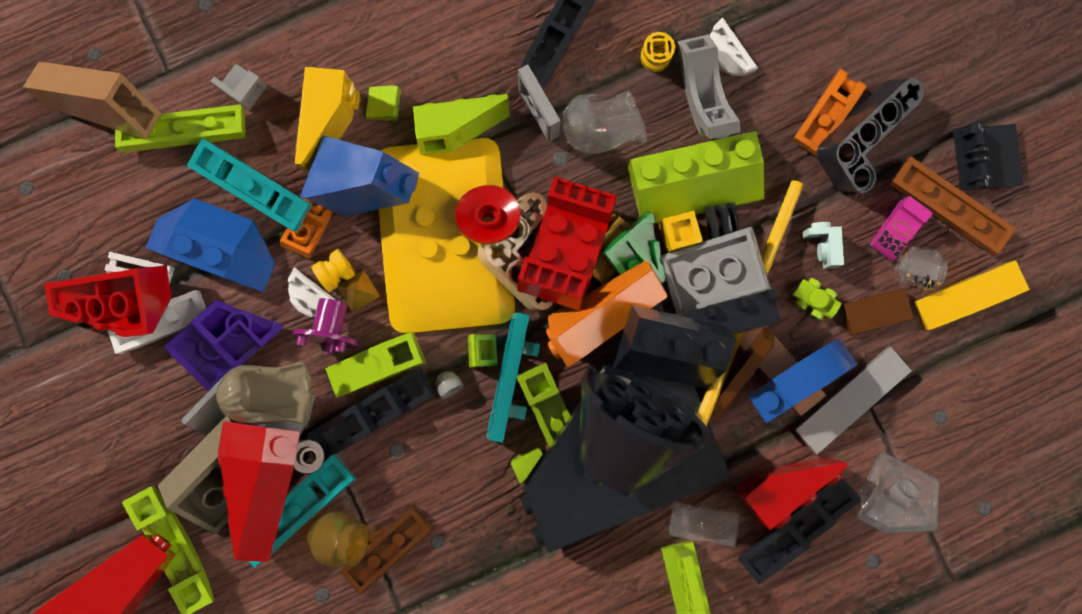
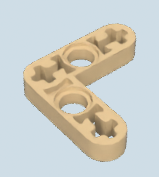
[478,192,554,311]

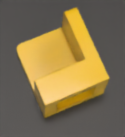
[658,211,703,254]

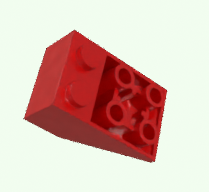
[732,457,848,530]

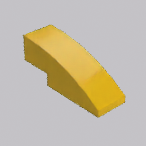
[914,260,1030,330]

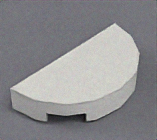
[710,18,758,76]
[288,267,336,318]

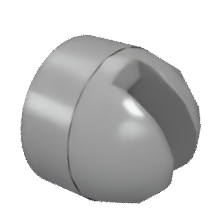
[435,371,464,399]

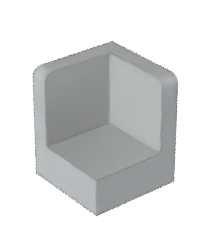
[210,64,267,111]

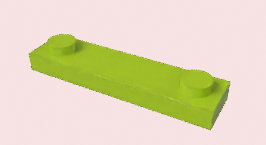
[115,104,246,153]

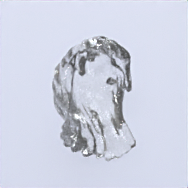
[562,91,647,154]

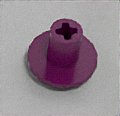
[292,298,358,355]

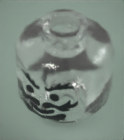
[895,246,948,291]

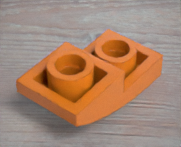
[280,199,333,259]

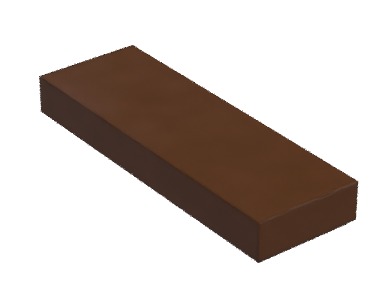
[711,327,774,419]
[339,504,435,596]

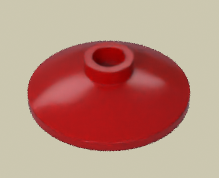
[455,185,520,245]

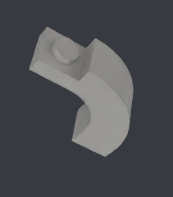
[678,35,740,139]

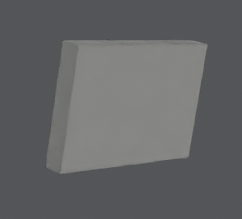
[660,227,771,314]

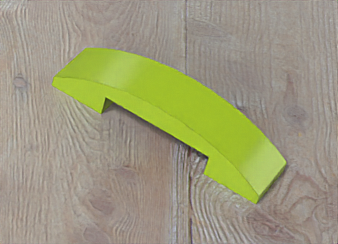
[516,363,570,447]
[122,486,214,614]

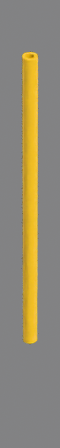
[697,180,803,427]

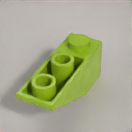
[413,94,510,155]
[325,332,427,398]

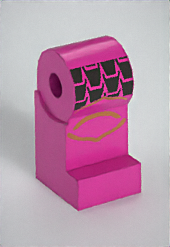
[870,196,933,261]

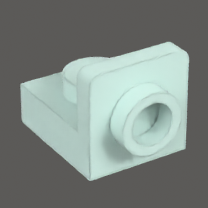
[802,222,844,269]

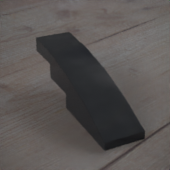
[517,0,596,88]
[306,367,437,462]
[738,477,862,585]

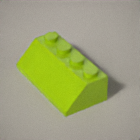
[628,131,764,225]

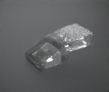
[669,503,740,547]

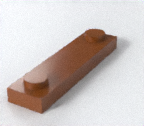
[889,156,1016,256]

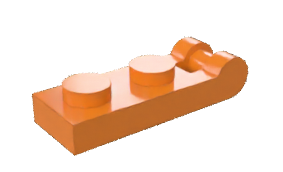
[792,68,867,157]

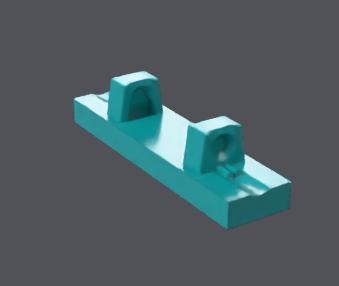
[187,138,313,232]
[486,313,540,443]
[249,454,357,568]

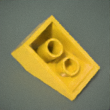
[295,67,360,175]

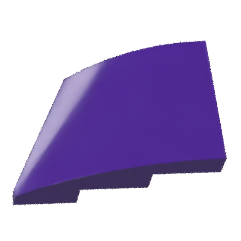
[163,300,284,392]

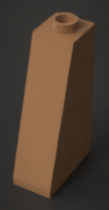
[23,62,161,139]

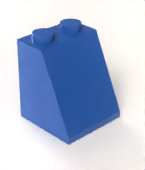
[300,135,420,216]

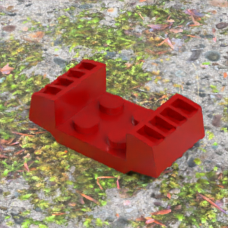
[517,176,617,311]

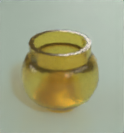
[307,511,369,568]

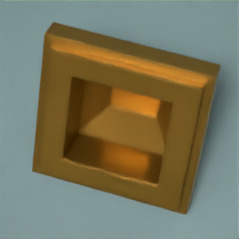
[337,269,380,313]

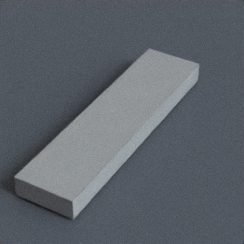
[793,347,912,454]

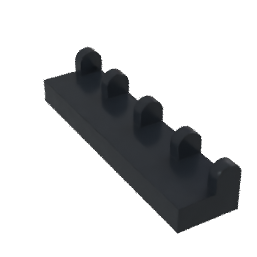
[675,288,781,335]

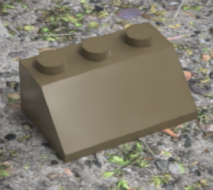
[158,416,238,535]

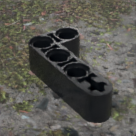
[817,77,924,193]

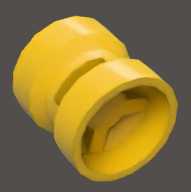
[640,32,675,72]
[311,249,356,293]

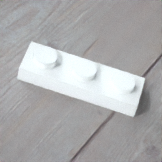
[107,290,206,354]

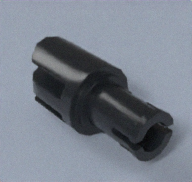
[704,202,740,240]

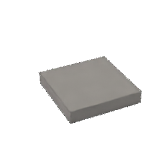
[517,65,560,141]

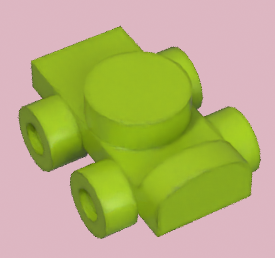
[792,278,842,321]

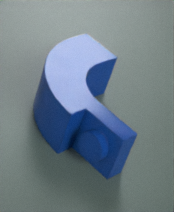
[748,338,858,423]

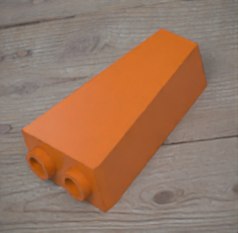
[546,260,668,367]

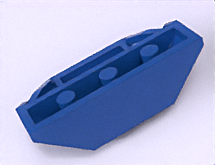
[146,198,276,292]

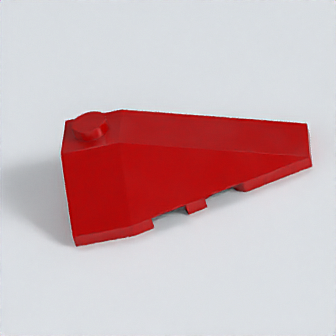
[44,265,172,337]
[217,421,300,562]

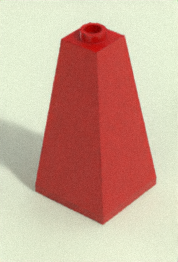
[34,533,176,614]

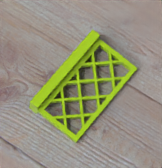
[661,540,711,614]

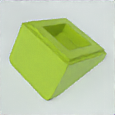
[366,85,401,122]
[511,447,543,485]

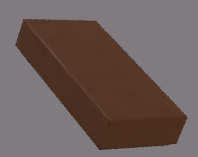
[841,288,914,335]

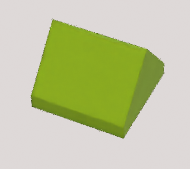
[467,334,498,368]

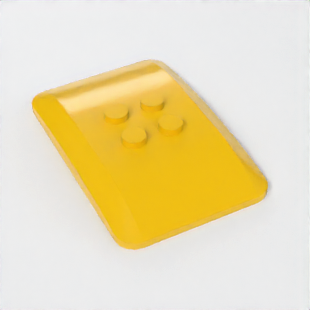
[379,138,515,333]

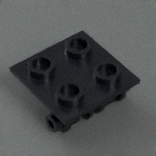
[953,123,1024,191]

